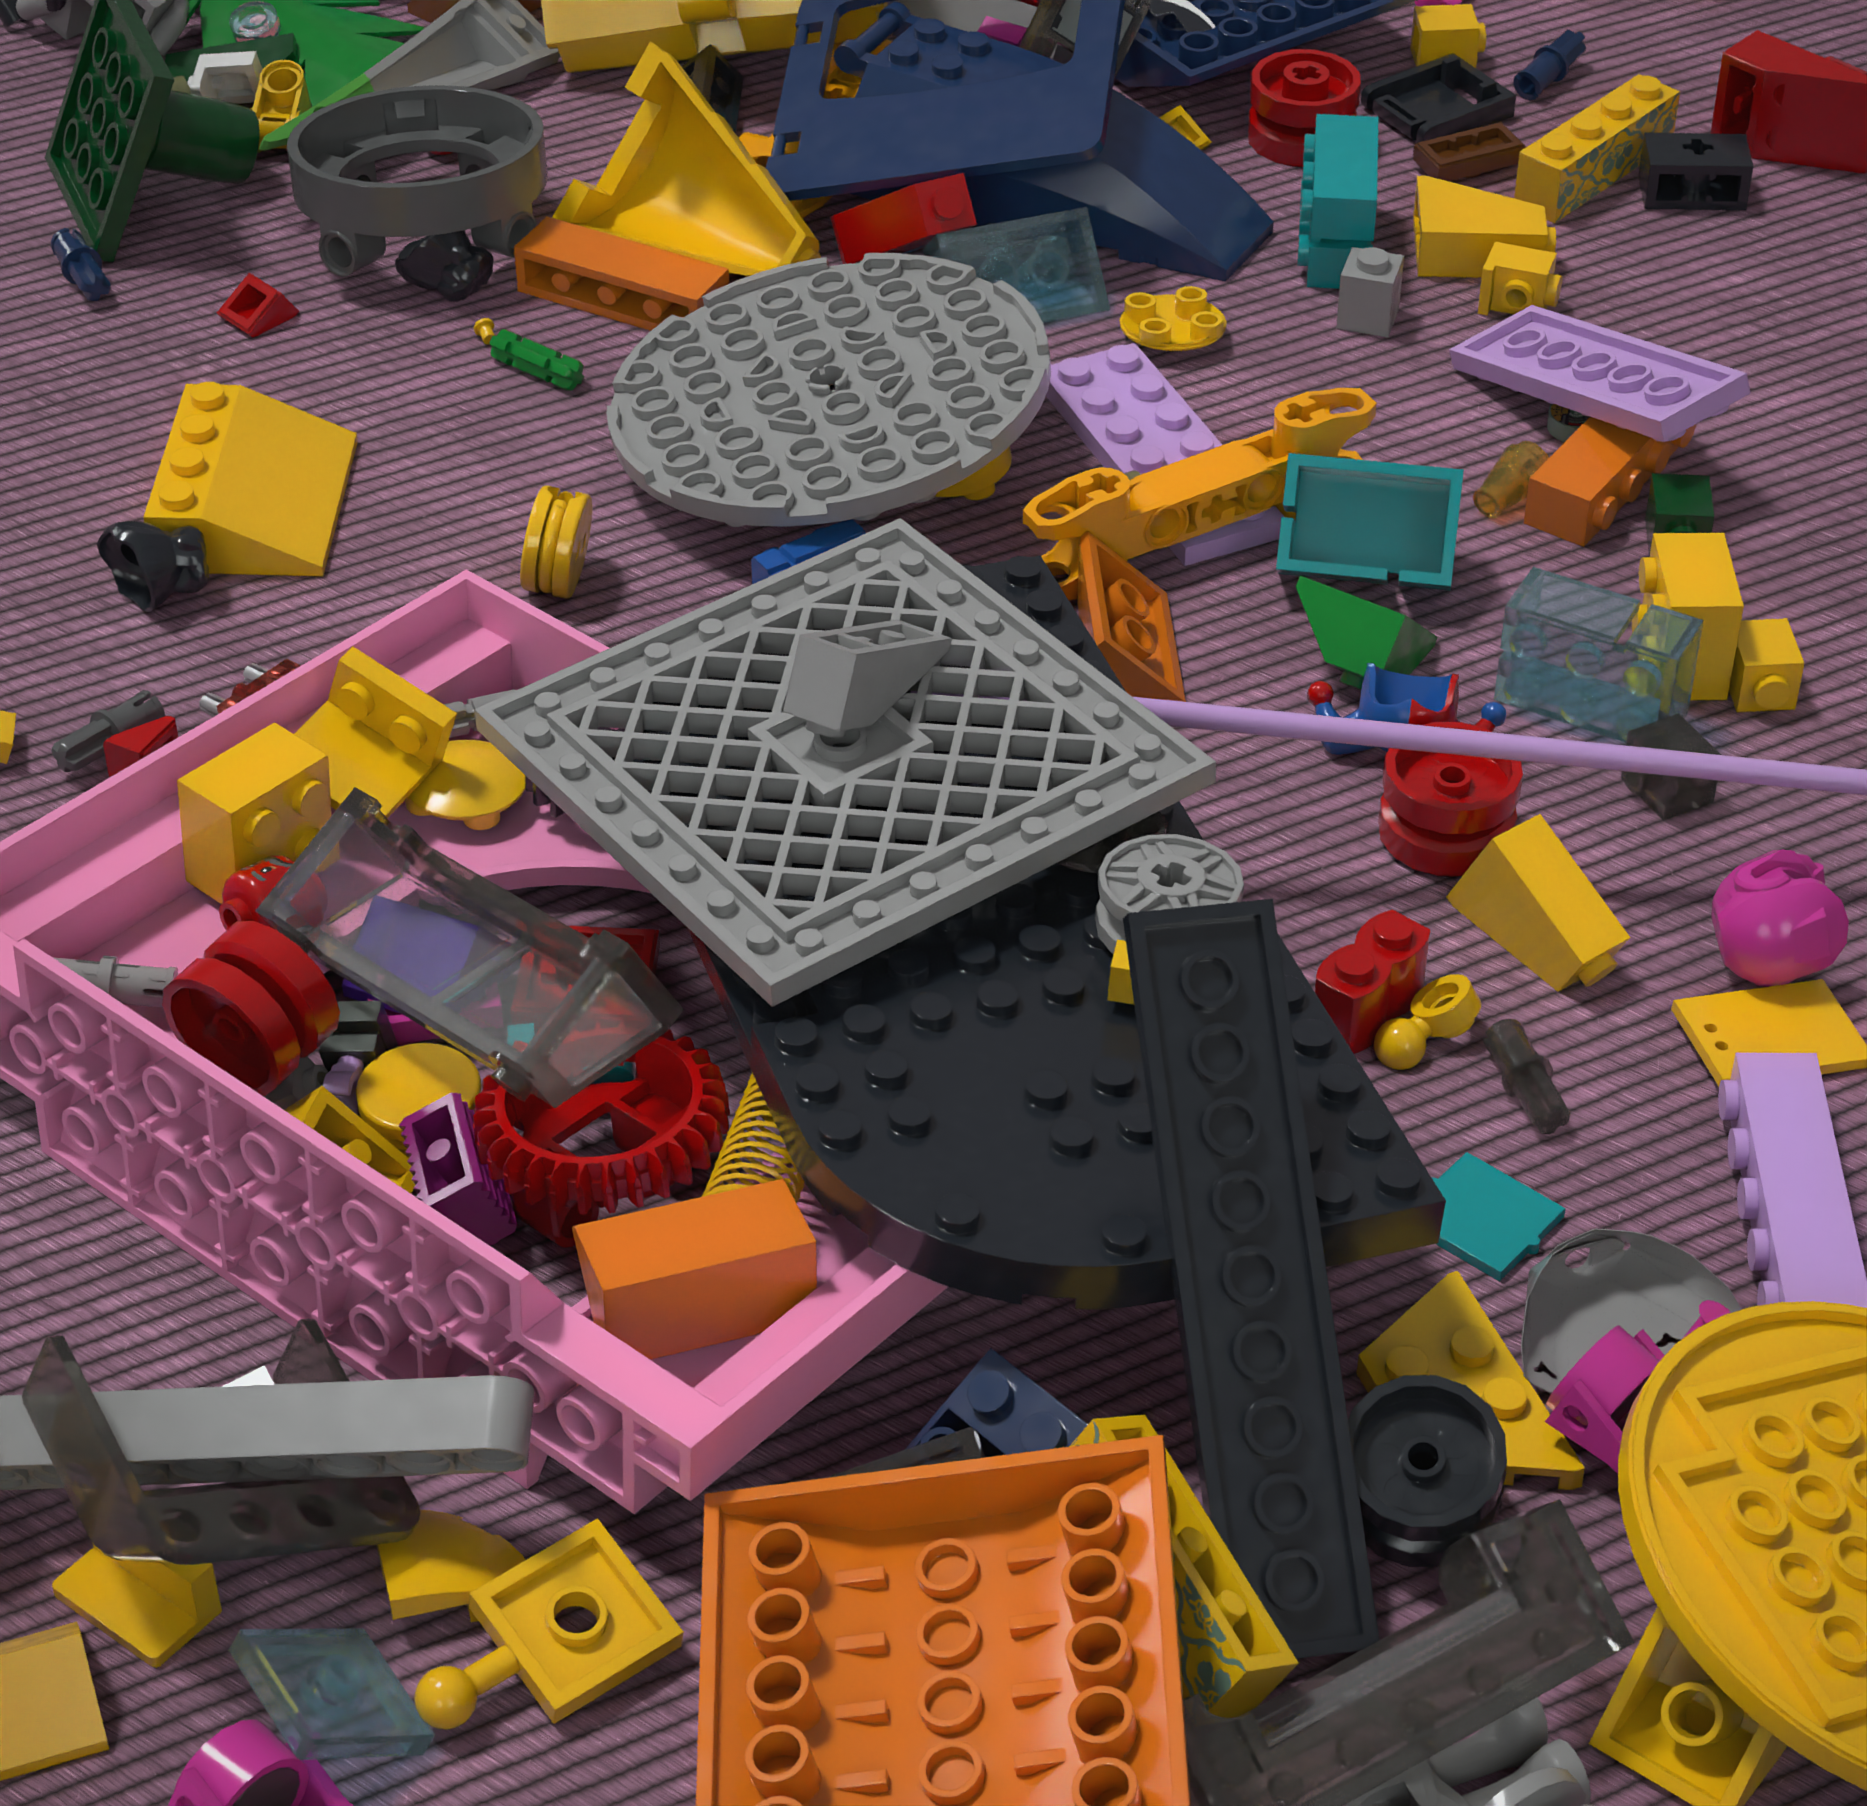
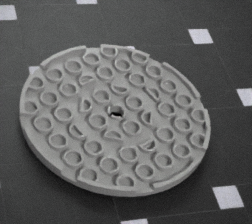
[606,253,1051,527]

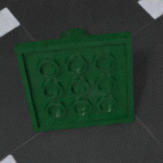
[44,0,260,263]

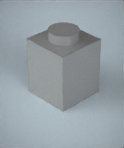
[1336,247,1404,337]

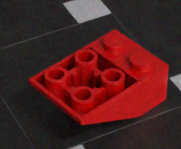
[1710,30,1867,174]

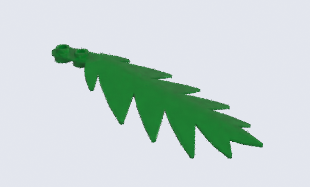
[185,0,424,107]

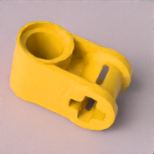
[251,60,312,153]

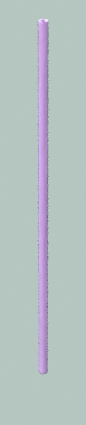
[911,691,1867,795]

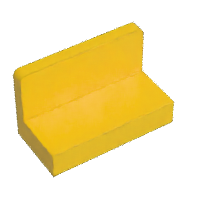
[52,1491,222,1668]

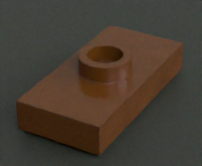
[1413,122,1527,181]

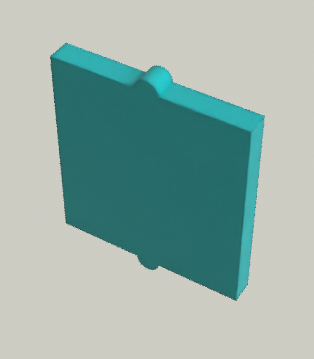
[1432,1152,1566,1282]

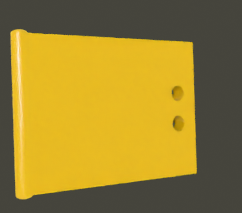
[1671,979,1867,1086]

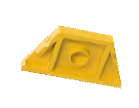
[1356,1271,1585,1490]

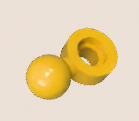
[1374,974,1481,1070]

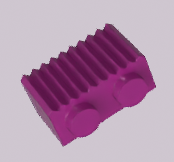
[399,1092,517,1246]

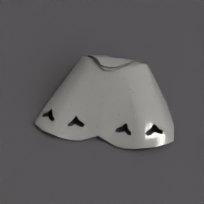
[1521,1229,1742,1393]

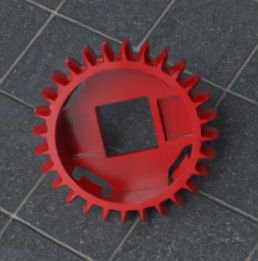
[473,1018,730,1248]

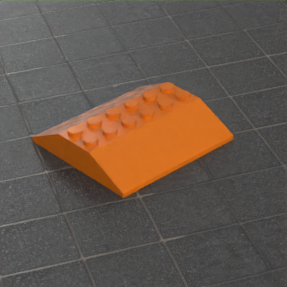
[696,1435,1191,1806]

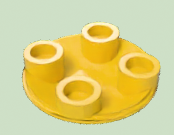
[1120,286,1226,351]
[405,740,525,830]

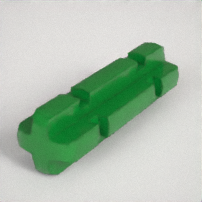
[489,329,584,391]

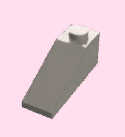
[783,620,952,738]

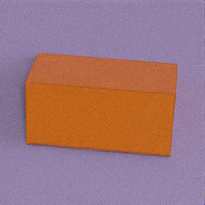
[1077,530,1186,702]
[572,1179,817,1360]

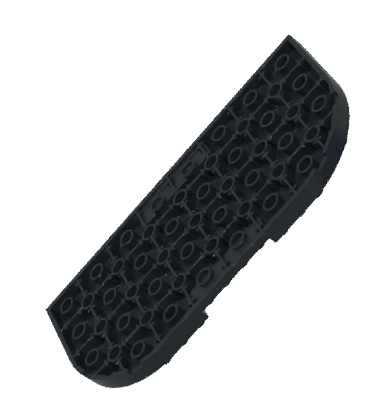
[633,556,1446,1310]

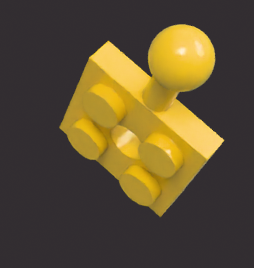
[414,1518,684,1729]

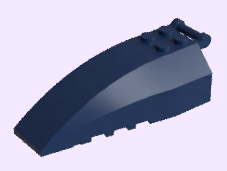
[834,2,1274,282]

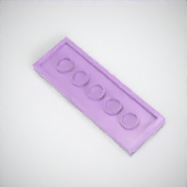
[1449,305,1750,442]
[1046,343,1284,566]

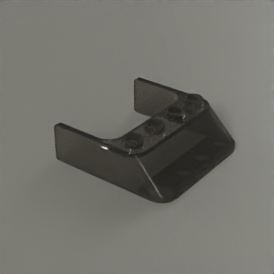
[22,1319,421,1565]

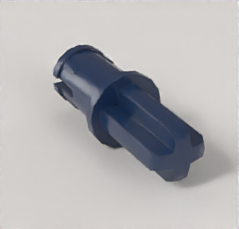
[1513,30,1586,100]
[51,228,111,301]

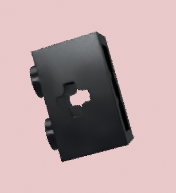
[1638,132,1753,211]

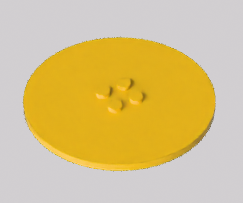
[1618,1301,1867,1791]

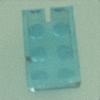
[1494,567,1704,750]

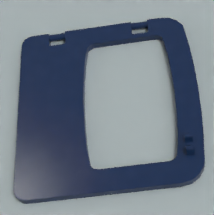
[766,0,1125,201]

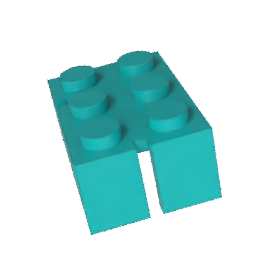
[1297,114,1379,289]
[1276,453,1464,591]

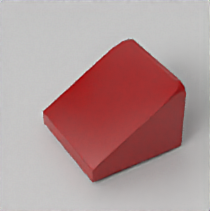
[217,273,299,338]
[103,715,178,778]

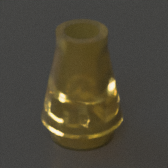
[1473,441,1549,518]

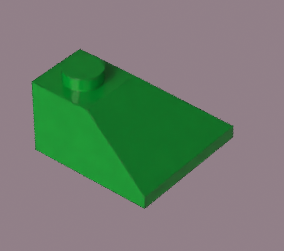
[1296,576,1438,691]

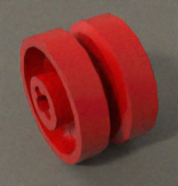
[1248,49,1361,167]
[1378,722,1523,876]
[162,921,340,1096]

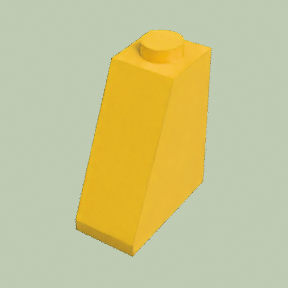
[1413,176,1556,278]
[1446,814,1631,992]

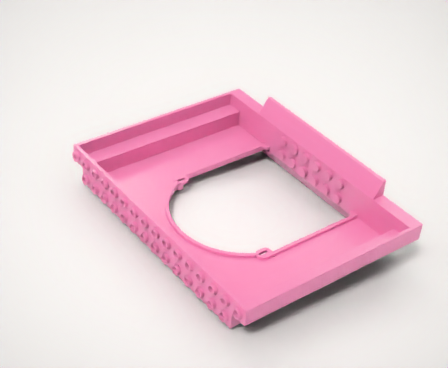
[0,569,949,1514]

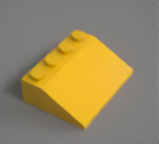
[143,382,358,577]

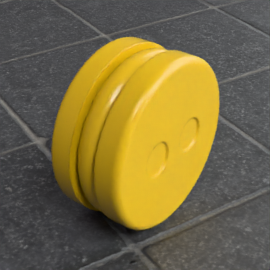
[520,485,593,599]
[356,1043,482,1158]

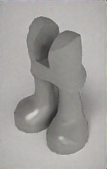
[1338,1677,1591,1806]

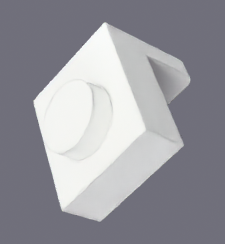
[188,51,263,104]

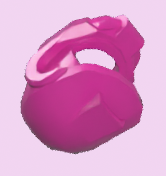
[1711,850,1849,987]

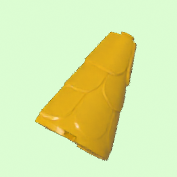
[552,42,821,277]

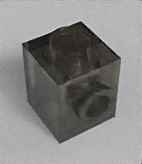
[1621,713,1721,821]

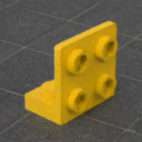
[294,646,457,832]

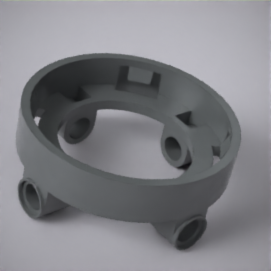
[287,85,548,277]

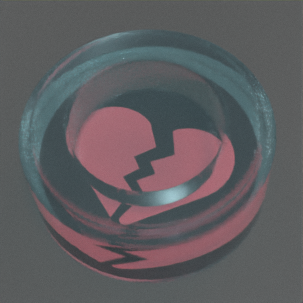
[229,1,281,42]

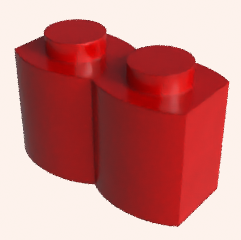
[1315,910,1430,1054]

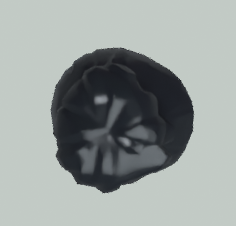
[395,230,494,302]
[97,520,210,612]

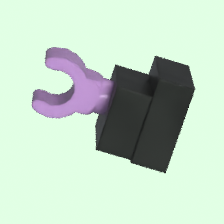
[319,1001,398,1116]

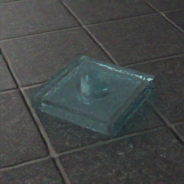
[229,1628,435,1760]

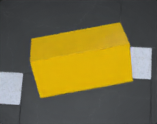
[0,1621,109,1781]

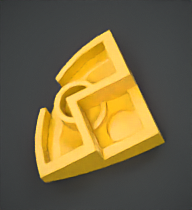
[371,1509,526,1623]

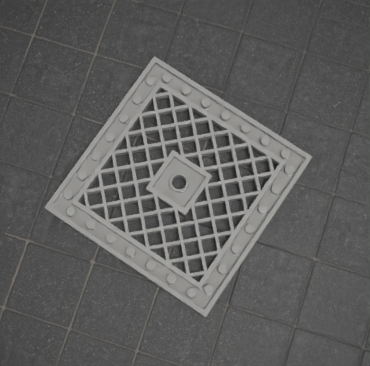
[474,518,1216,1007]

